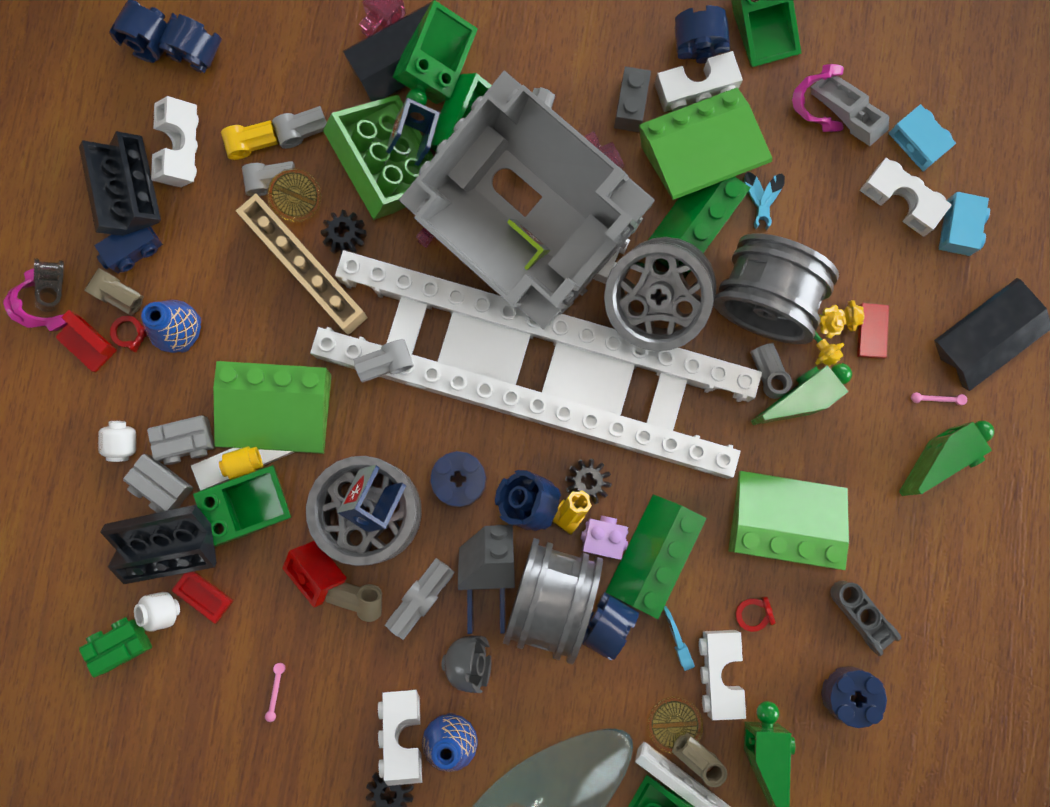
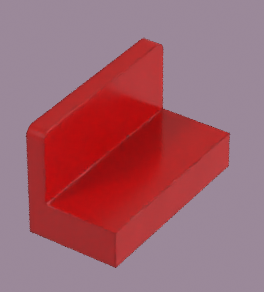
[56,310,117,372]
[282,541,347,608]

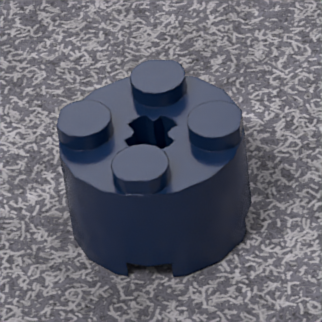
[109,0,167,63]
[674,5,730,64]
[159,13,222,74]
[430,451,487,507]
[495,470,561,531]
[582,592,639,660]
[821,666,887,728]

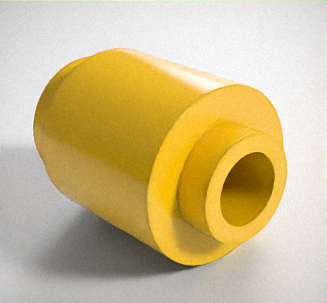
[219,446,263,480]

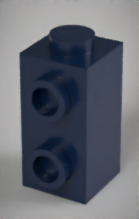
[94,226,163,274]

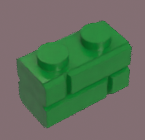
[79,617,152,678]

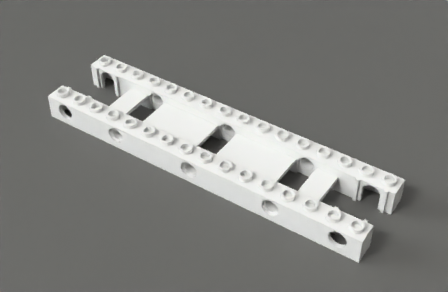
[310,250,762,479]

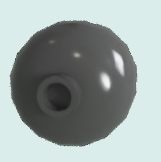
[442,635,492,693]

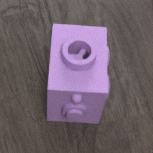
[581,516,628,560]

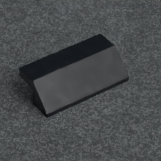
[343,2,431,102]
[79,131,161,236]
[934,278,1050,391]
[100,505,217,584]

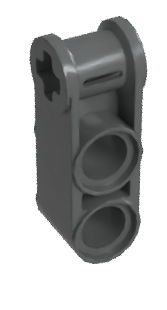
[830,580,902,656]

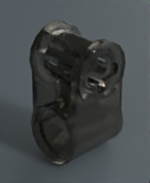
[33,258,64,312]

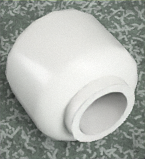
[98,421,136,462]
[134,592,180,631]

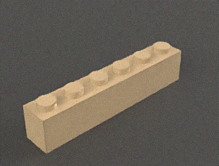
[236,194,368,335]

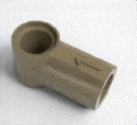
[84,268,144,316]
[326,582,382,622]
[672,733,727,788]

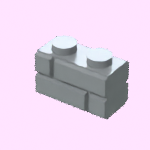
[147,415,215,465]
[123,454,193,513]

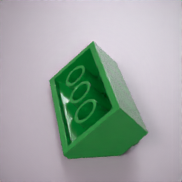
[648,176,751,279]
[605,494,707,619]

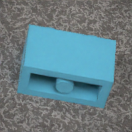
[888,104,956,172]
[939,192,990,256]

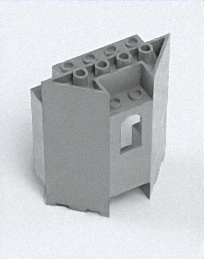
[399,70,655,329]

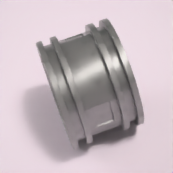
[713,233,839,344]
[604,237,717,351]
[306,456,422,566]
[503,538,603,664]

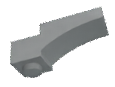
[811,76,889,146]

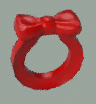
[110,316,147,352]
[735,596,776,632]

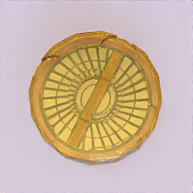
[267,168,322,223]
[647,696,703,754]

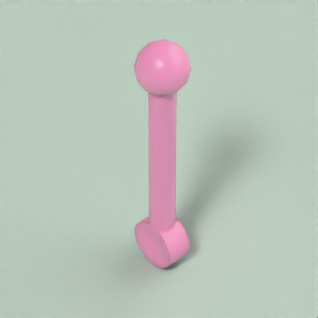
[911,392,967,405]
[265,663,285,722]

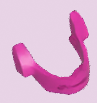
[792,64,844,132]
[3,266,67,331]

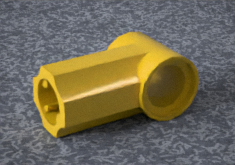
[221,120,278,160]
[552,491,592,535]

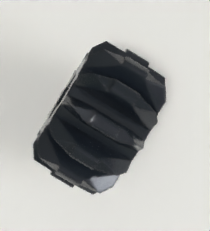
[321,209,367,255]
[565,459,612,504]
[366,772,414,807]

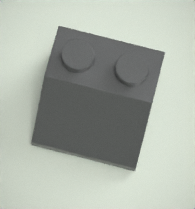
[458,525,515,590]

